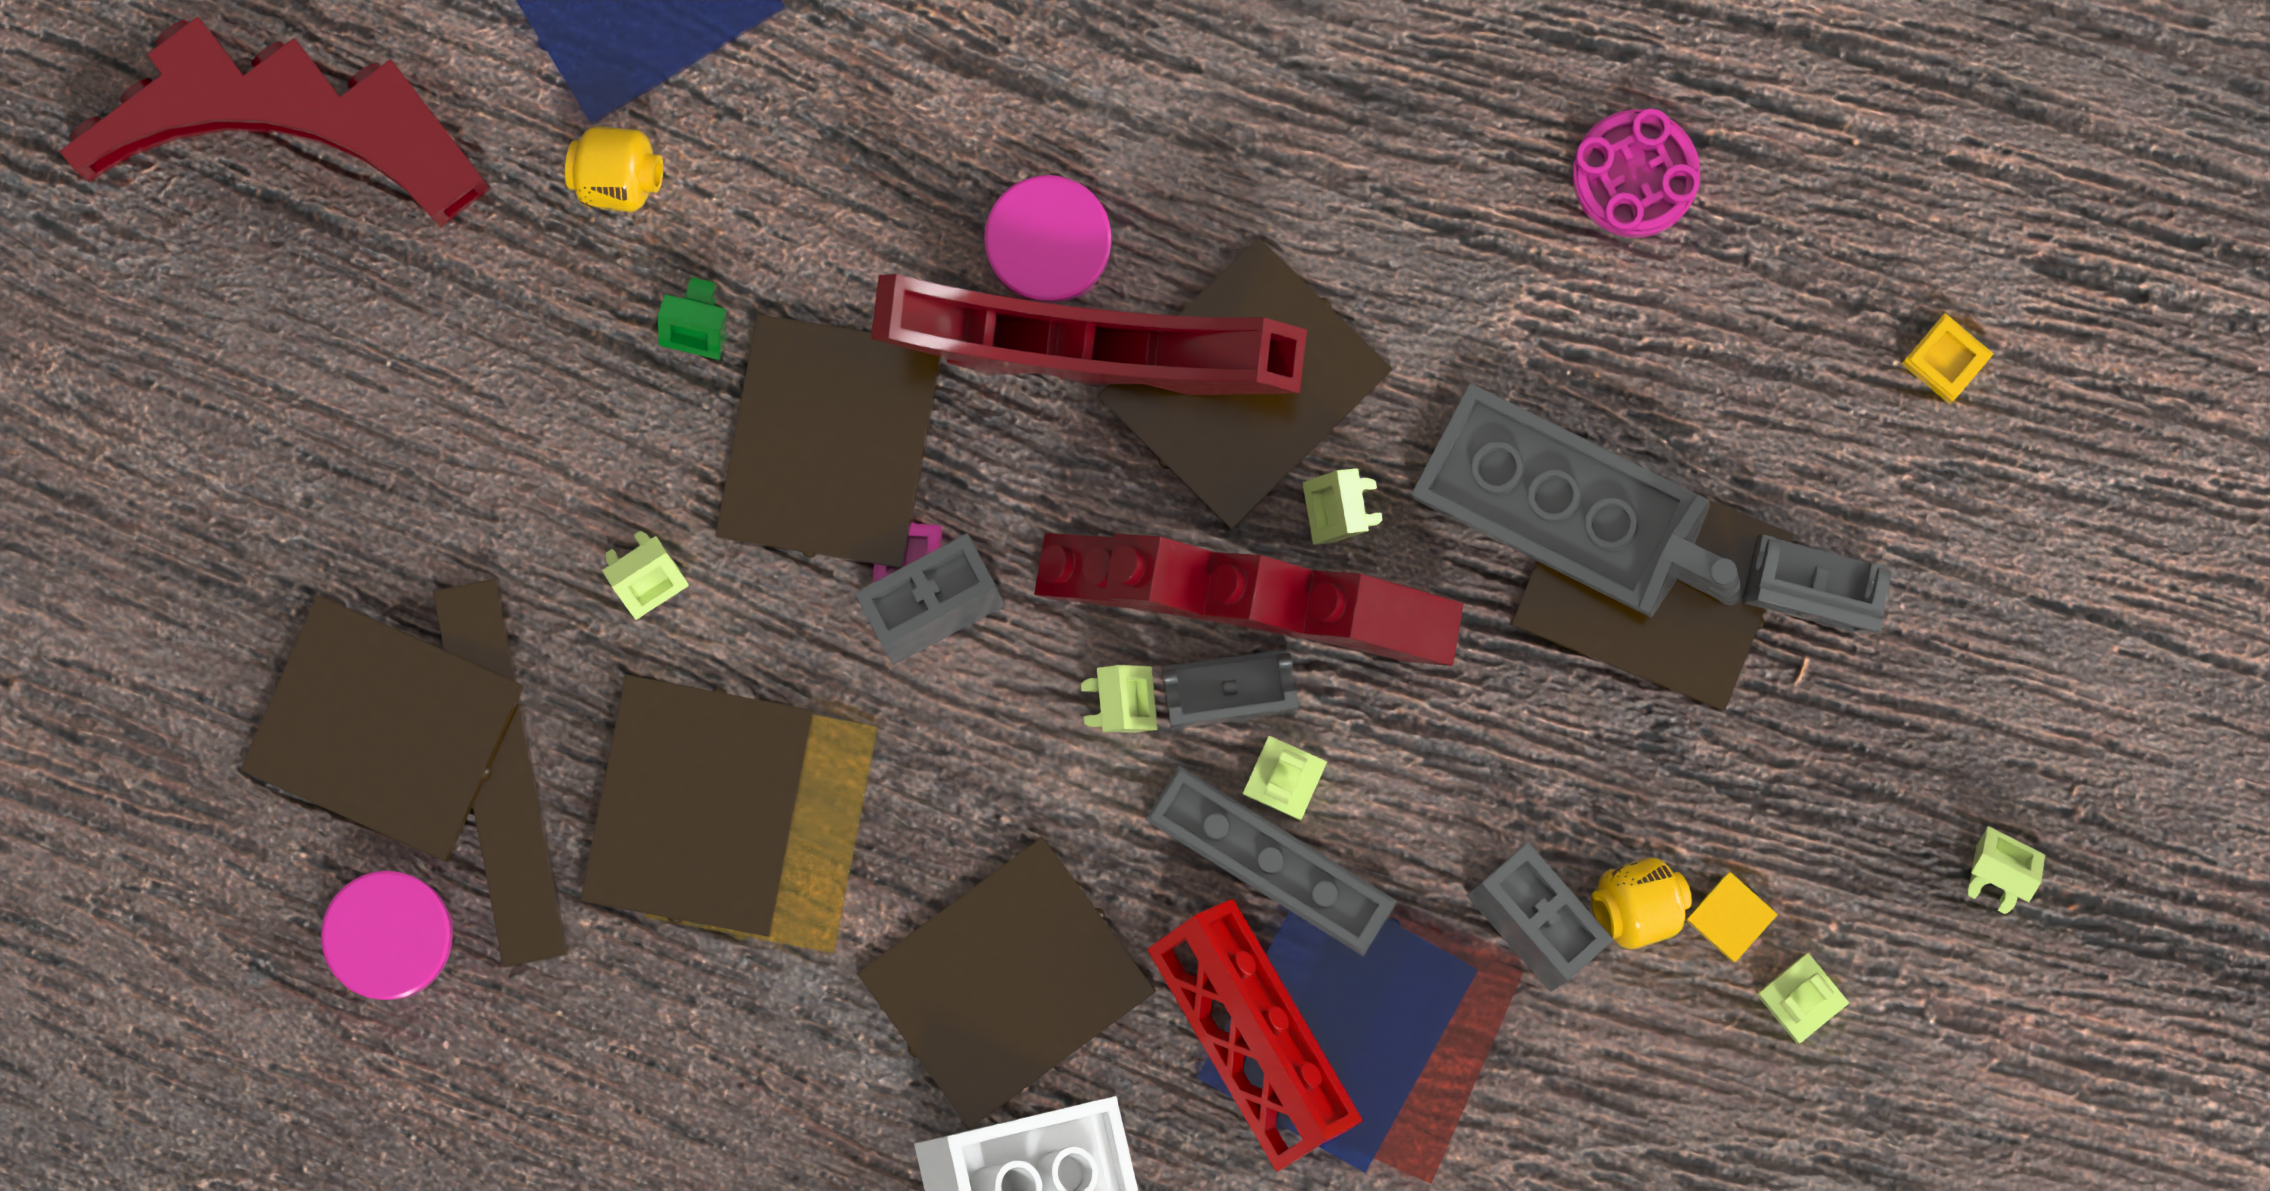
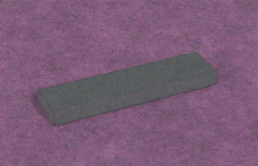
[1145,766,1397,957]

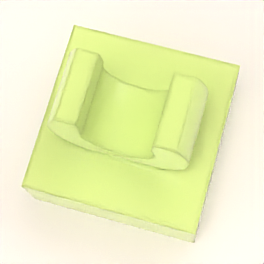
[1302,468,1382,545]
[602,531,689,620]
[1081,665,1157,733]
[1242,736,1327,821]
[1968,826,2045,914]
[1756,953,1849,1044]

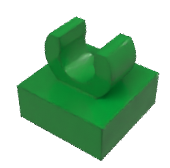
[658,277,726,360]

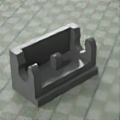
[854,533,1005,665]
[1742,534,1891,634]
[1162,649,1299,730]
[1466,842,1614,992]

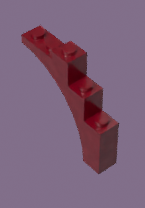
[60,16,491,227]
[871,274,1307,395]
[1034,533,1464,666]

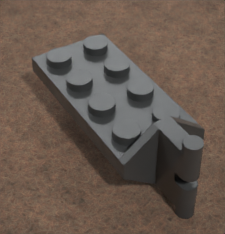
[1411,383,1742,618]

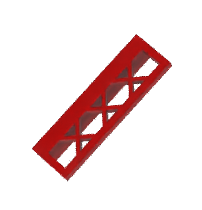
[1147,899,1363,1172]

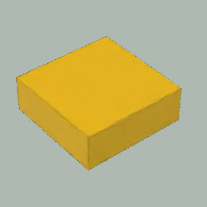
[1901,313,1994,405]
[1685,872,1778,963]

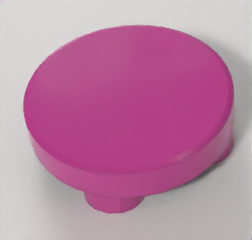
[1572,109,1700,238]
[984,175,1111,304]
[321,871,454,1000]

